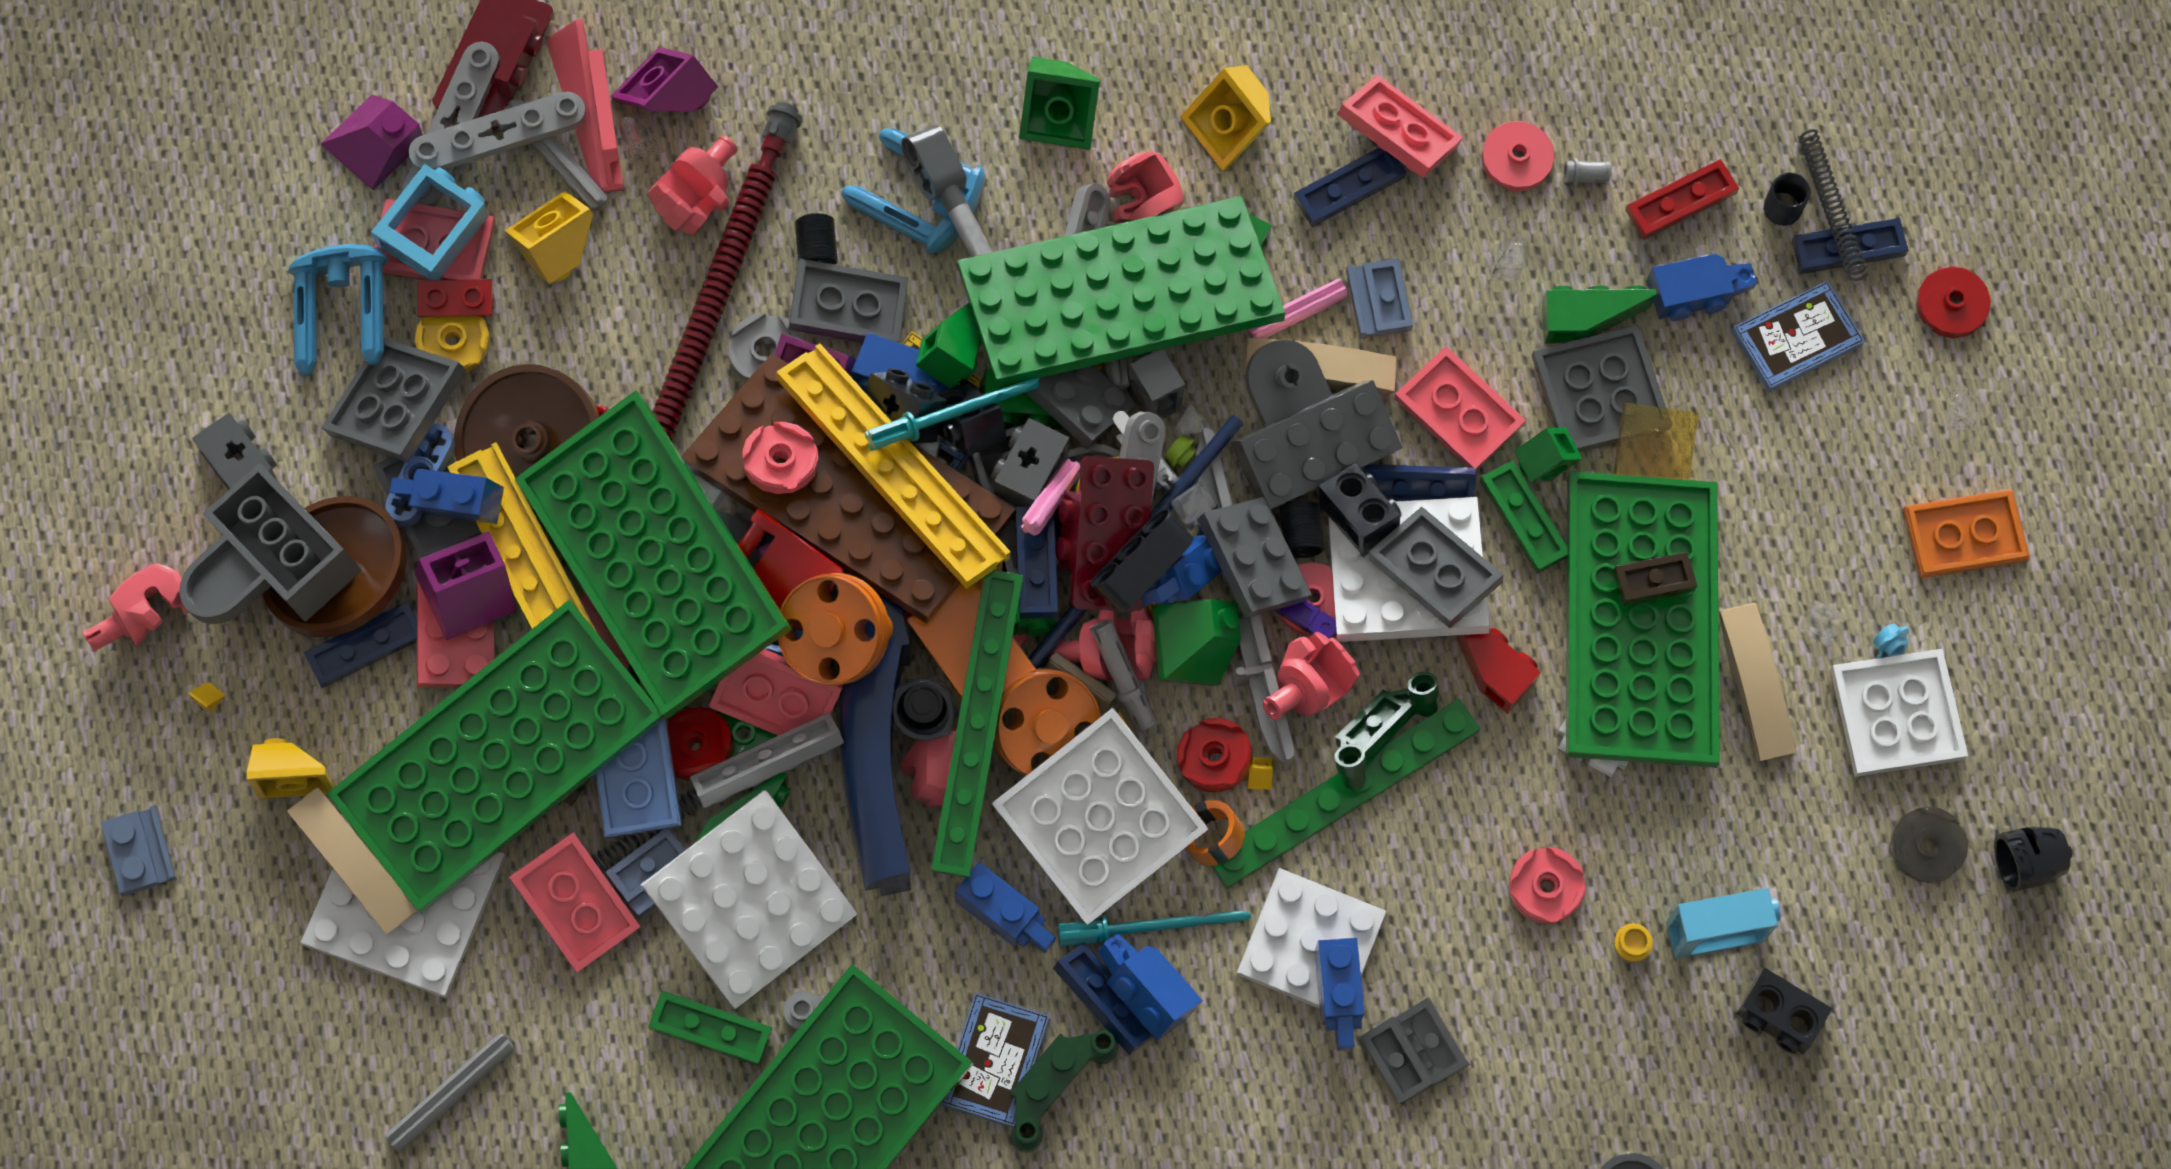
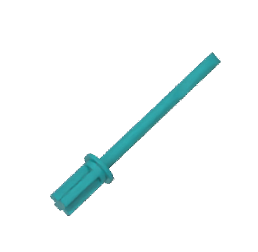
[865,377,1039,451]
[1057,910,1251,946]

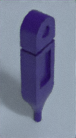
[1273,601,1337,638]

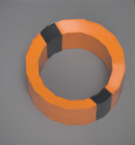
[1185,800,1245,866]

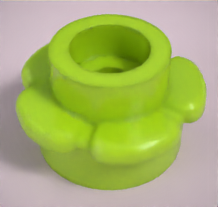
[1164,435,1197,469]

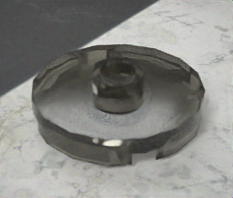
[1890,806,1968,883]

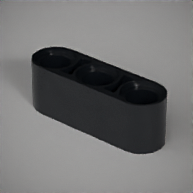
[1091,509,1193,614]

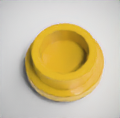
[1614,923,1653,962]

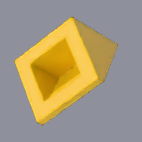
[188,682,226,714]
[1248,757,1273,790]

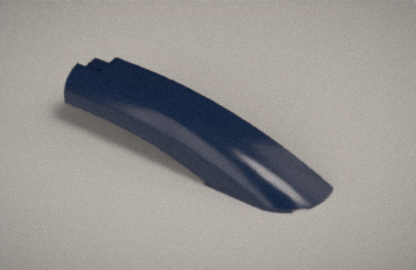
[839,591,911,896]

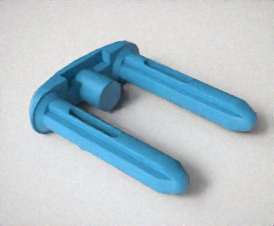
[841,128,986,254]
[288,244,388,376]

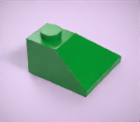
[1019,57,1100,150]
[1152,599,1241,686]

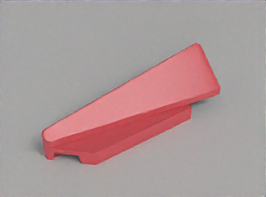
[546,19,624,193]

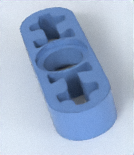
[385,424,455,527]

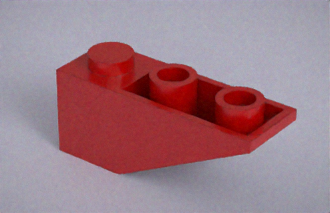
[1456,628,1541,714]

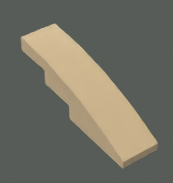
[1243,338,1396,395]
[1718,602,1797,761]
[287,787,418,935]

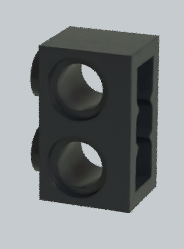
[937,382,1007,456]
[1319,463,1402,557]
[1736,968,1833,1054]

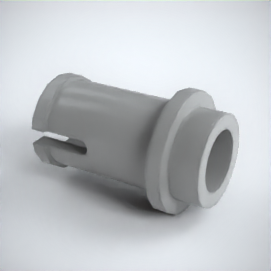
[1563,158,1611,186]

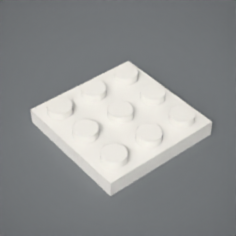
[1830,649,1968,777]
[1236,868,1386,1009]

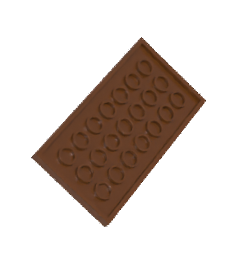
[681,353,1016,624]

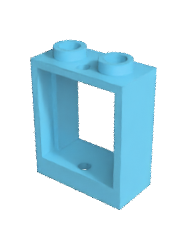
[371,164,489,281]
[1666,888,1781,958]

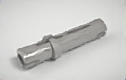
[1090,619,1157,731]

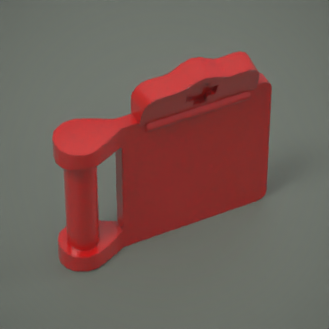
[738,509,844,632]

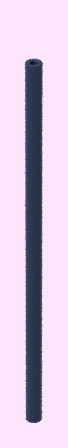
[1028,415,1244,669]

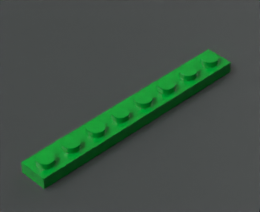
[931,570,1023,878]
[1211,698,1480,889]

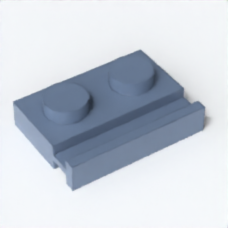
[1346,258,1413,339]
[100,805,177,897]
[605,828,685,919]

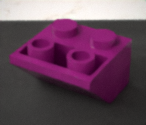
[415,531,517,640]

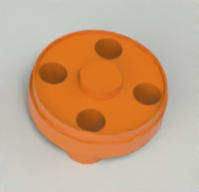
[778,573,893,686]
[993,668,1101,776]

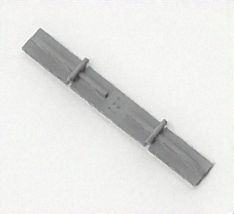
[1195,428,1295,771]

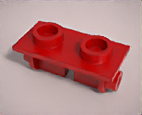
[417,279,495,317]

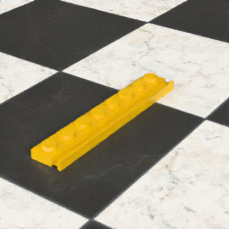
[777,343,1010,589]
[447,442,598,634]

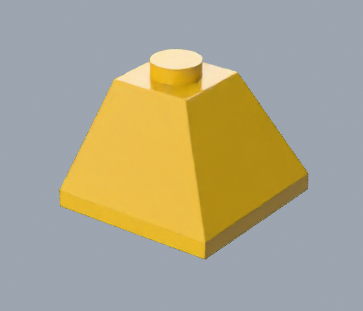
[1180,65,1271,171]
[504,191,593,285]
[247,738,335,799]

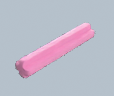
[1247,279,1348,339]
[1021,459,1081,536]

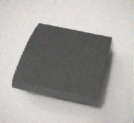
[1360,997,1470,1104]

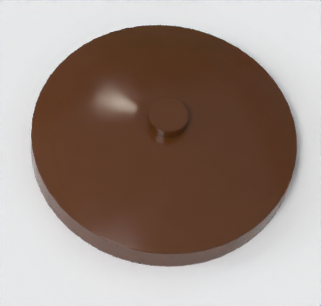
[454,364,600,514]
[262,496,407,637]

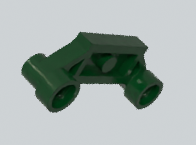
[1334,672,1440,789]
[1010,1030,1118,1153]

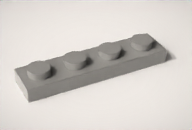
[690,712,844,808]

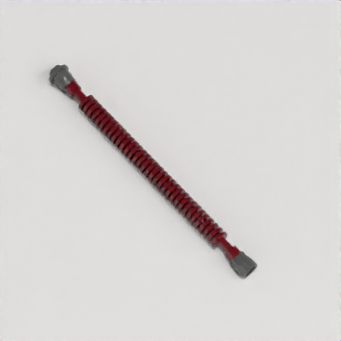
[652,102,803,441]

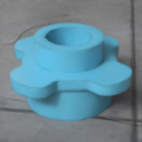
[1873,624,1909,658]

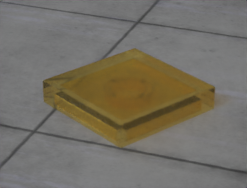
[1613,402,1699,480]

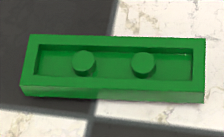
[1480,460,1568,574]
[648,990,773,1067]

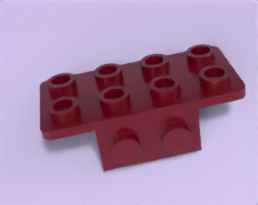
[432,0,554,130]
[1056,456,1154,612]

